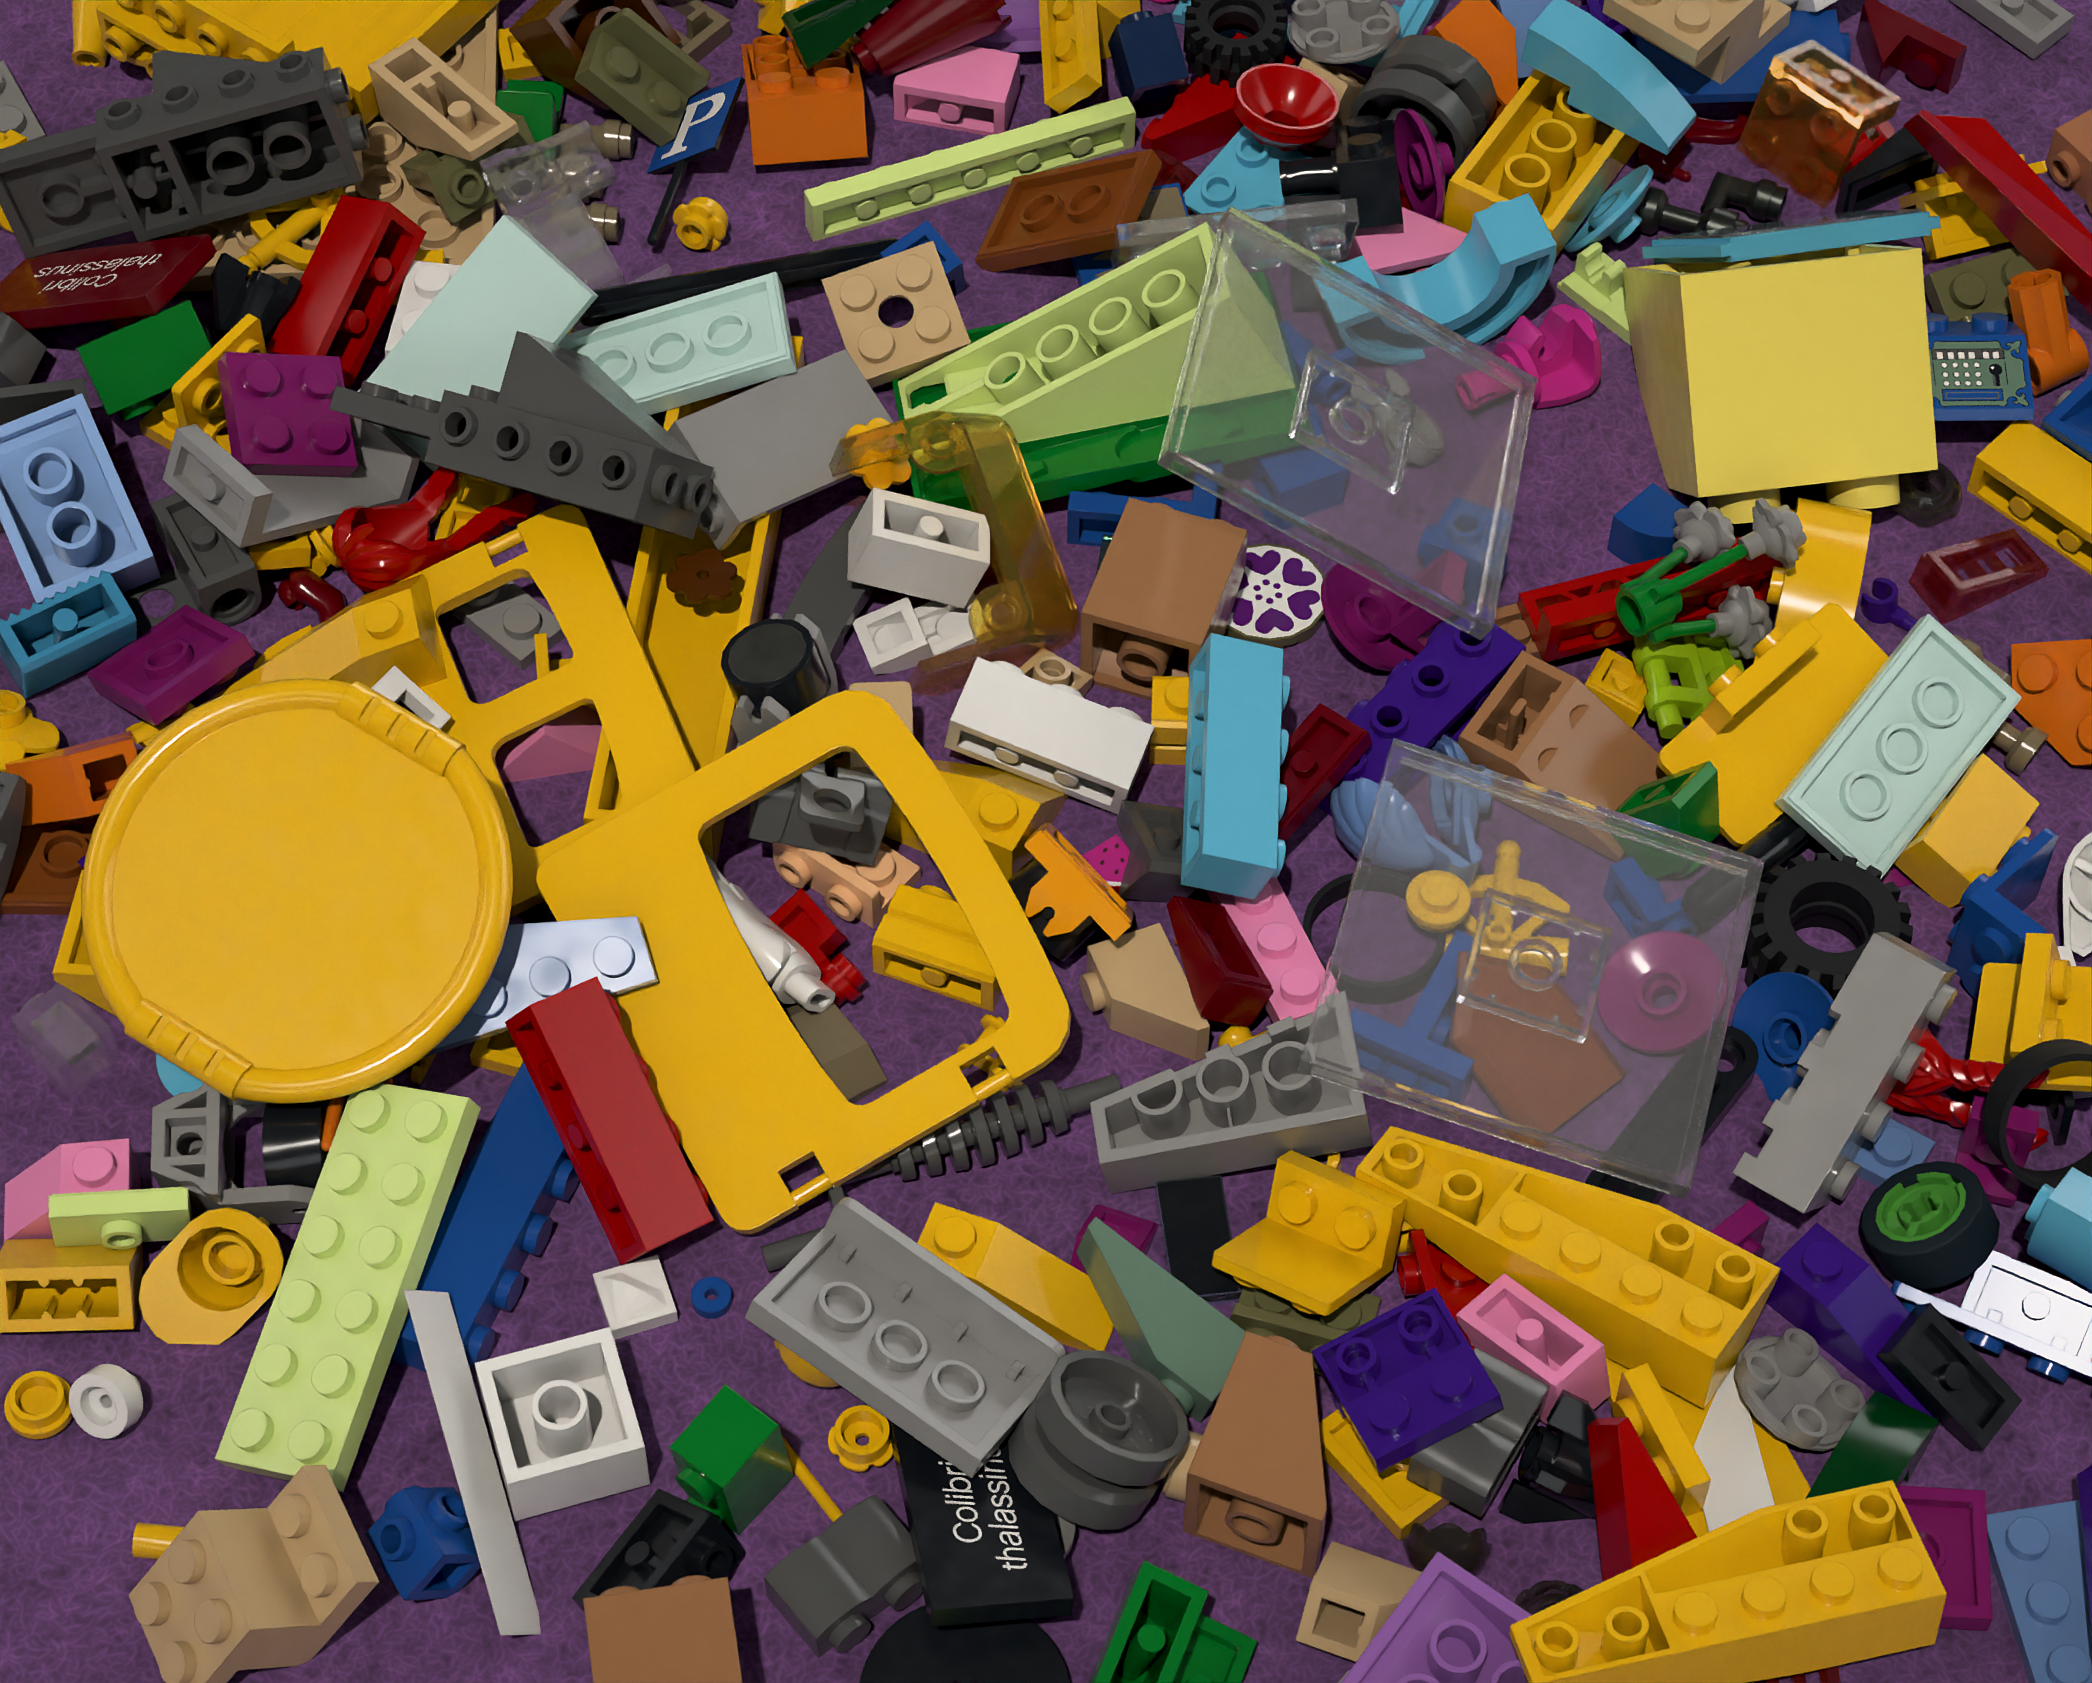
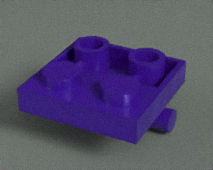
[1312,1287,1504,1472]

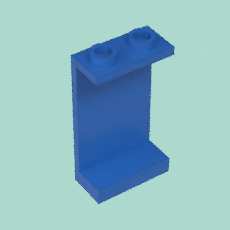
[1630,10,1860,126]

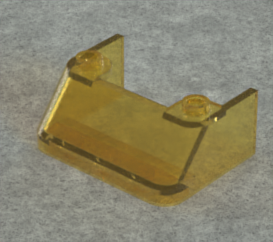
[829,411,1078,693]

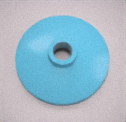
[1564,165,1653,253]

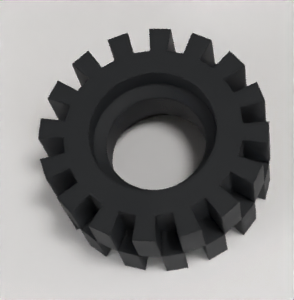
[1183,0,1288,88]

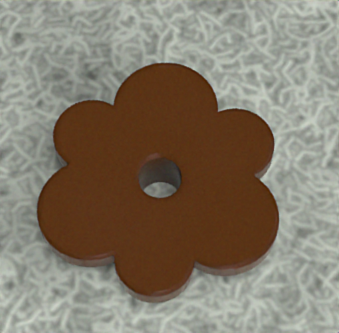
[666,548,737,604]

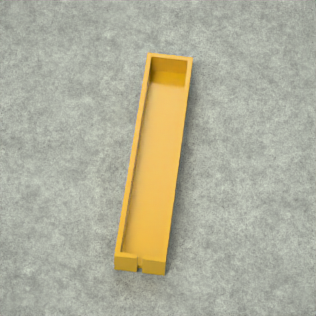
[583,336,805,866]

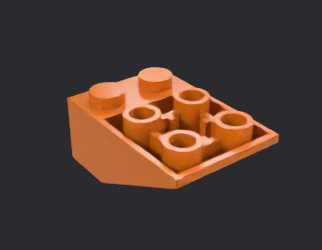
[741,35,868,166]

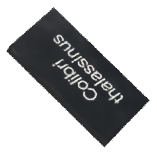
[887,1419,1074,1627]

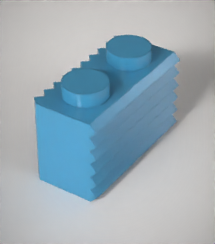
[0,570,137,699]

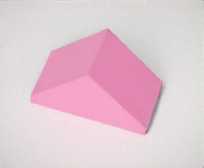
[495,705,602,783]

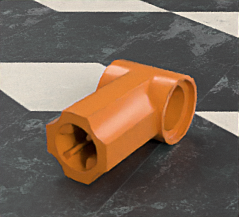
[2007,268,2089,396]

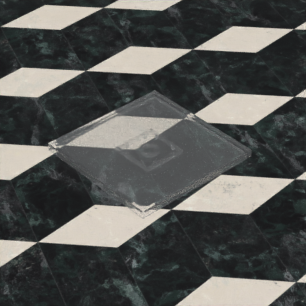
[1157,206,1537,640]
[1297,738,1765,1199]

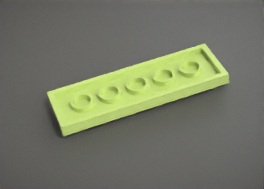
[215,1083,481,1492]

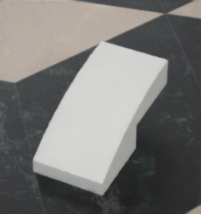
[853,592,996,675]

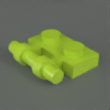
[1632,633,1745,739]

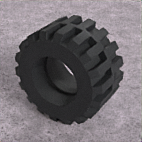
[1739,853,1913,1000]

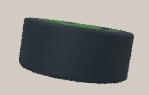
[1860,1161,2000,1290]

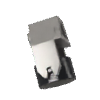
[721,613,844,766]
[151,1083,329,1225]

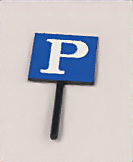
[646,77,745,246]

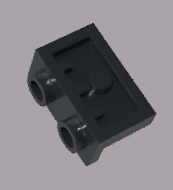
[572,1488,743,1612]

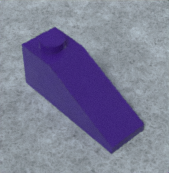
[1766,1223,1935,1417]

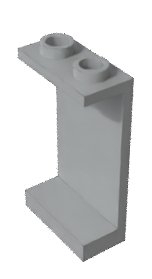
[667,349,900,551]
[162,416,421,548]

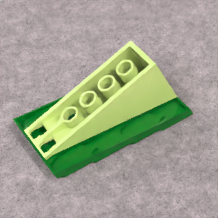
[892,222,1313,512]

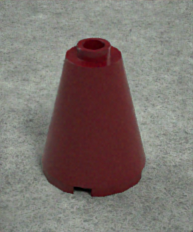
[849,0,1012,79]

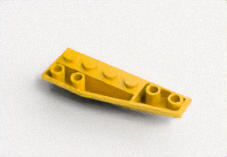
[1355,1126,1780,1409]
[1509,1480,1947,1683]

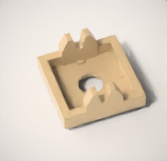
[821,241,971,388]

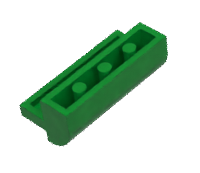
[1088,1560,1257,1683]

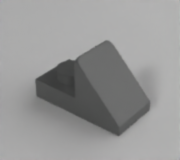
[1116,800,1198,903]

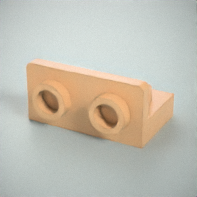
[772,842,921,928]

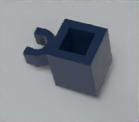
[1108,11,1190,106]

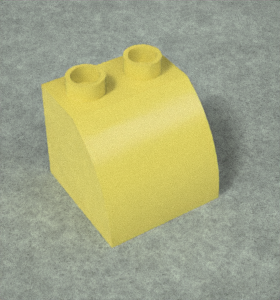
[1623,244,1938,524]

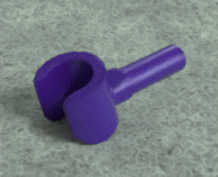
[1861,578,1918,632]

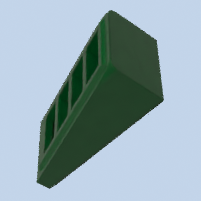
[781,0,894,70]

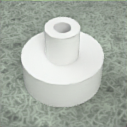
[69,1364,143,1439]

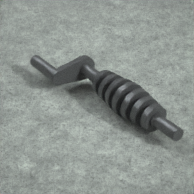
[760,1074,1121,1272]

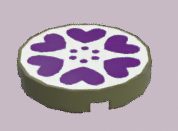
[1224,543,1325,650]

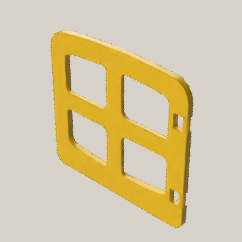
[253,504,695,918]

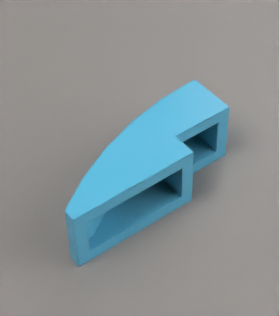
[1521,0,1697,155]

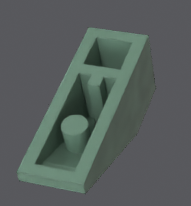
[1076,1217,1246,1423]

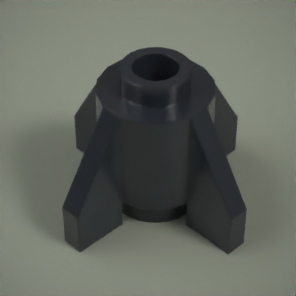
[211,253,301,354]
[1498,1389,1598,1524]

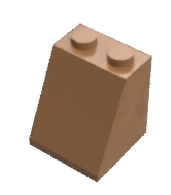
[1080,497,1248,701]
[1183,1331,1327,1578]
[583,1575,743,1683]

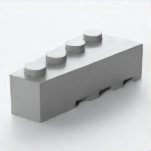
[1733,932,1958,1214]
[1090,993,1373,1194]

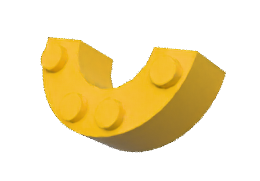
[1753,497,1872,663]

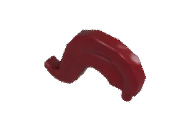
[1637,112,1749,183]

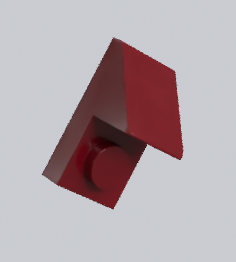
[1856,0,1967,96]

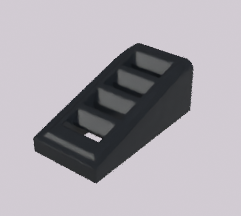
[1835,127,1939,215]

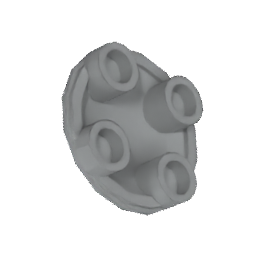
[1288,0,1401,64]
[1735,1328,1865,1452]

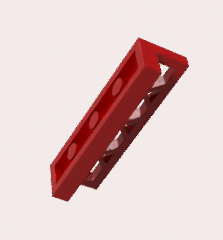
[1517,536,1783,662]

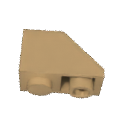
[1295,1541,1422,1662]

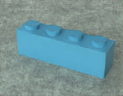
[1181,633,1290,900]

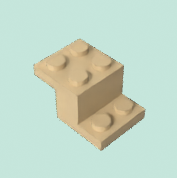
[1602,0,1792,85]
[128,1465,379,1683]

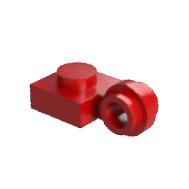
[769,888,867,1007]

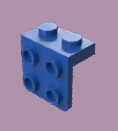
[1946,827,2059,1000]

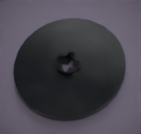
[859,1605,1070,1683]

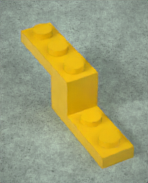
[1038,0,1141,114]

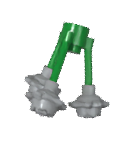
[1615,498,1807,659]

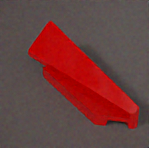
[1903,109,2092,316]

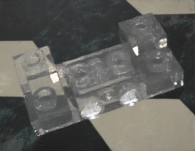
[479,120,673,333]

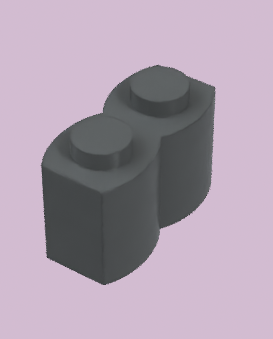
[1406,1347,1550,1517]
[764,1494,923,1658]

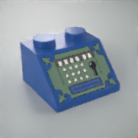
[1926,312,2035,421]

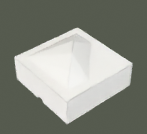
[593,1255,678,1340]

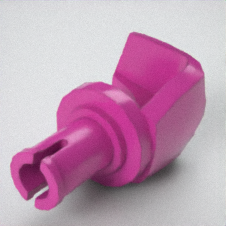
[1451,303,1602,415]

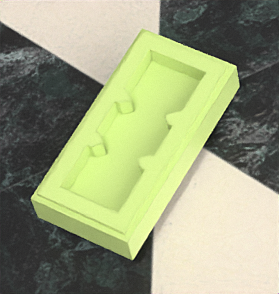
[48,1187,193,1250]

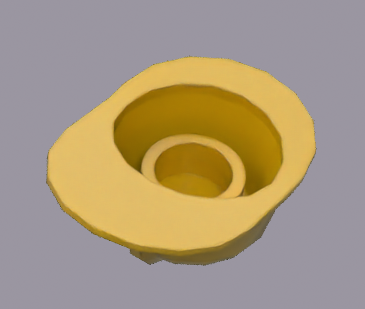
[138,1207,284,1345]

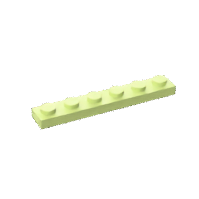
[804,96,1136,242]

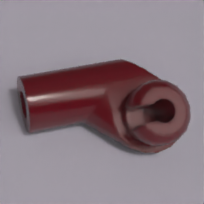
[278,569,347,624]

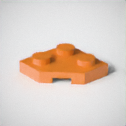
[2011,639,2092,766]

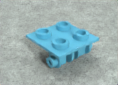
[1183,126,1328,258]

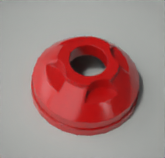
[1233,63,1340,151]

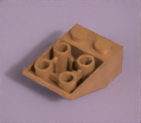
[1458,650,1667,865]

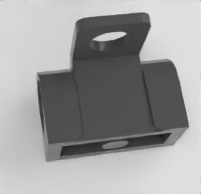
[122,493,262,635]
[748,763,892,866]

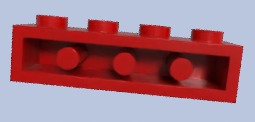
[505,976,714,1265]

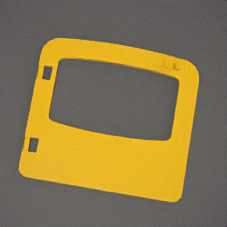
[536,690,1071,1234]

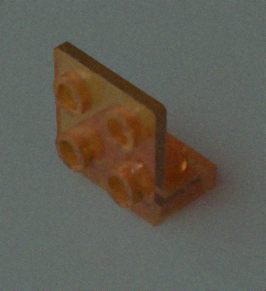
[1736,39,1902,209]

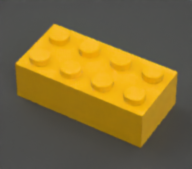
[1440,69,1640,257]

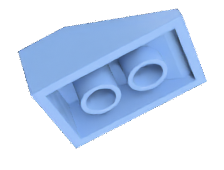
[0,393,161,605]

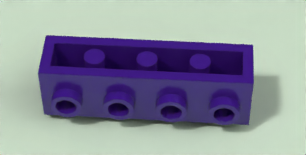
[1318,605,1526,817]

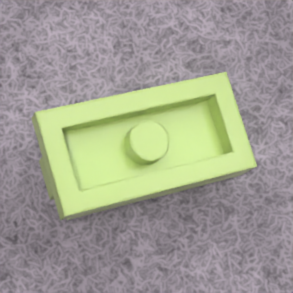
[1557,242,1632,346]

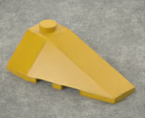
[201,574,447,705]
[833,752,1069,881]

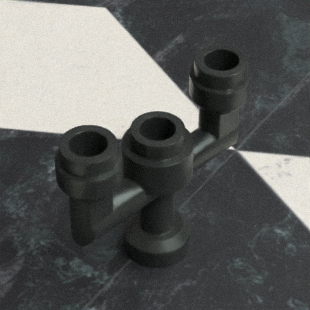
[1636,172,1788,235]

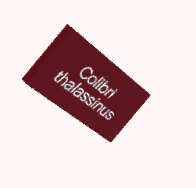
[0,234,217,330]

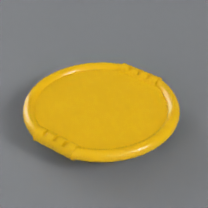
[81,678,513,1104]

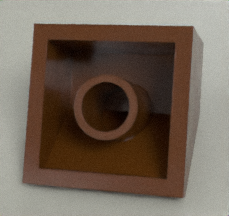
[509,0,681,111]

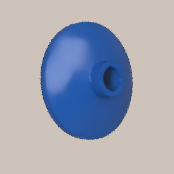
[1731,972,1836,1101]

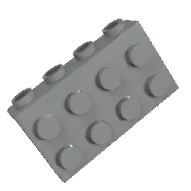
[745,1197,1066,1478]

